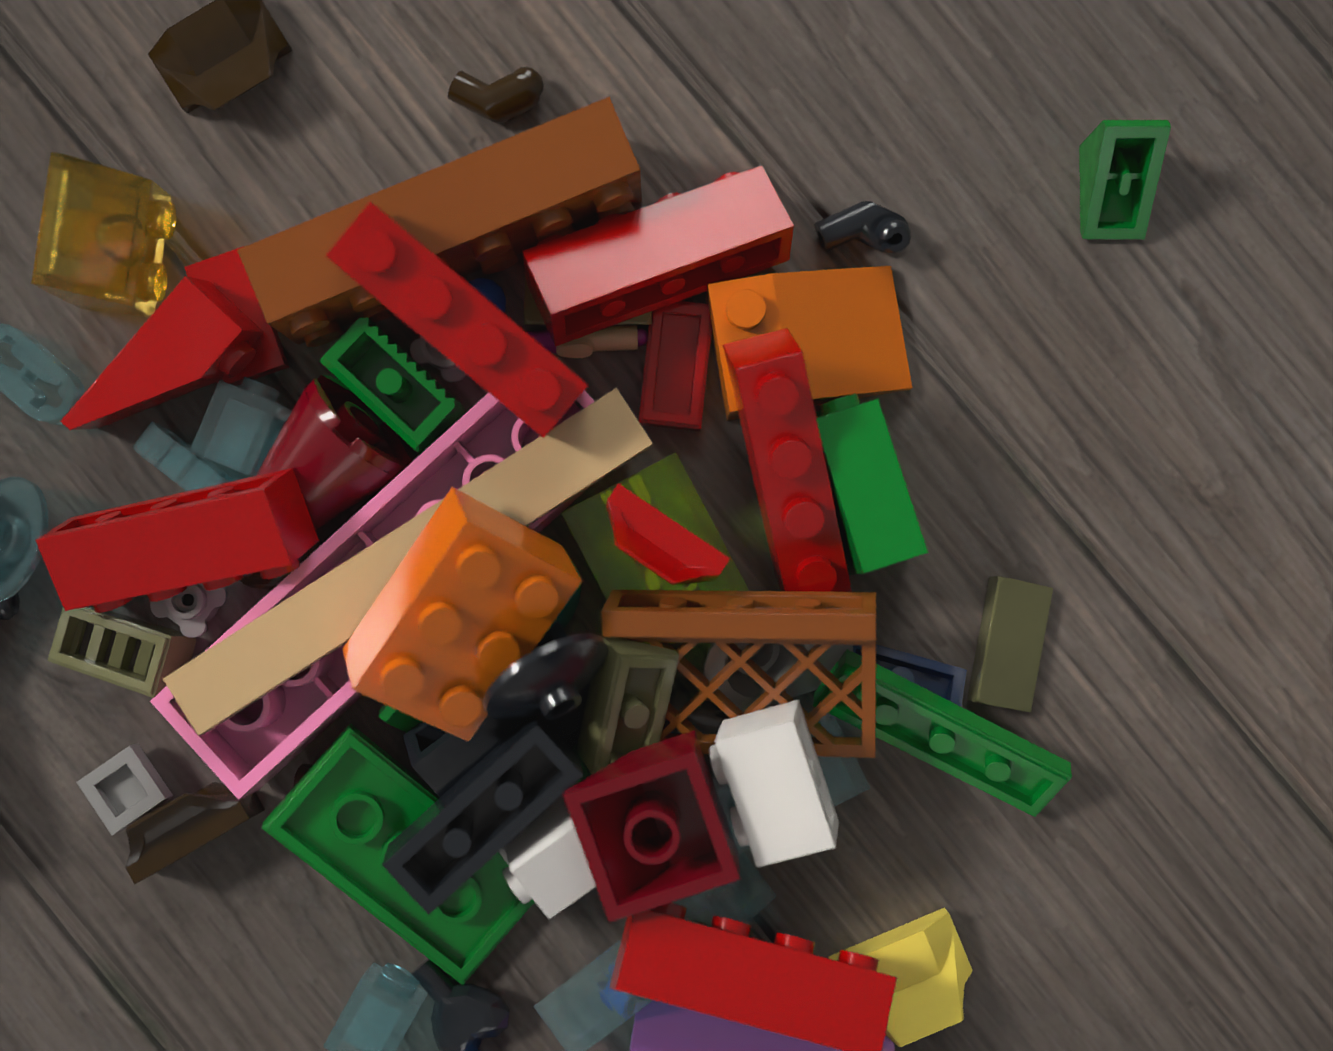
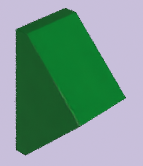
[1079,120,1171,239]

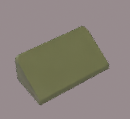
[967,576,1053,712]
[577,635,679,774]

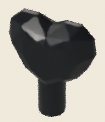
[411,958,510,1051]

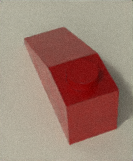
[60,276,264,430]

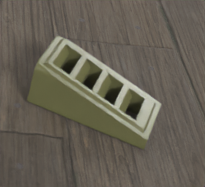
[47,606,196,698]

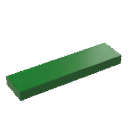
[813,649,1072,817]

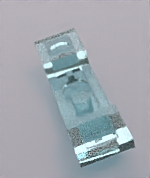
[533,845,777,1051]

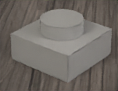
[76,743,173,835]

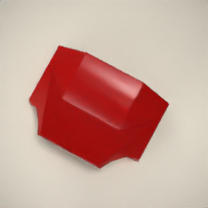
[606,483,731,585]

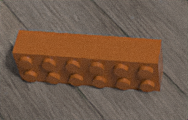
[237,96,642,347]

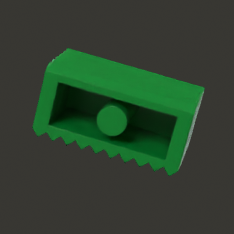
[320,317,465,454]

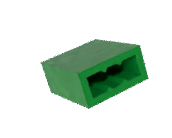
[815,394,928,575]

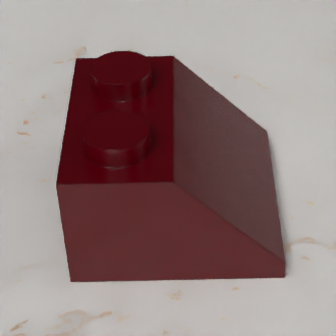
[563,730,740,922]

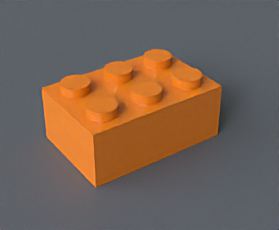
[343,487,582,742]

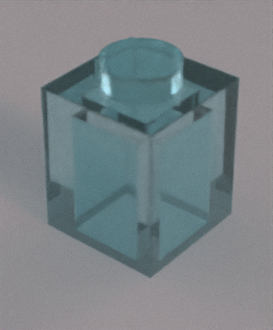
[189,377,292,477]
[323,962,428,1051]

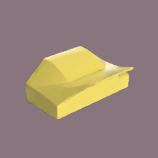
[828,908,973,1047]

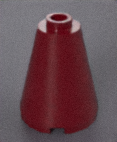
[255,375,413,530]

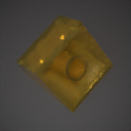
[31,152,176,317]

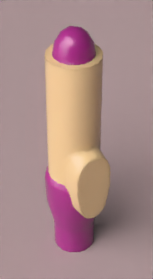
[527,325,648,358]

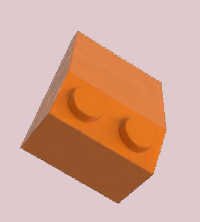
[706,266,913,421]

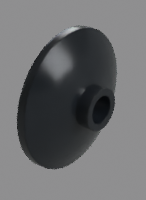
[483,633,609,721]

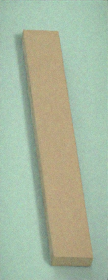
[163,388,653,736]

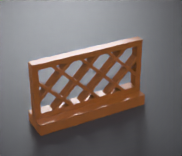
[601,590,876,758]

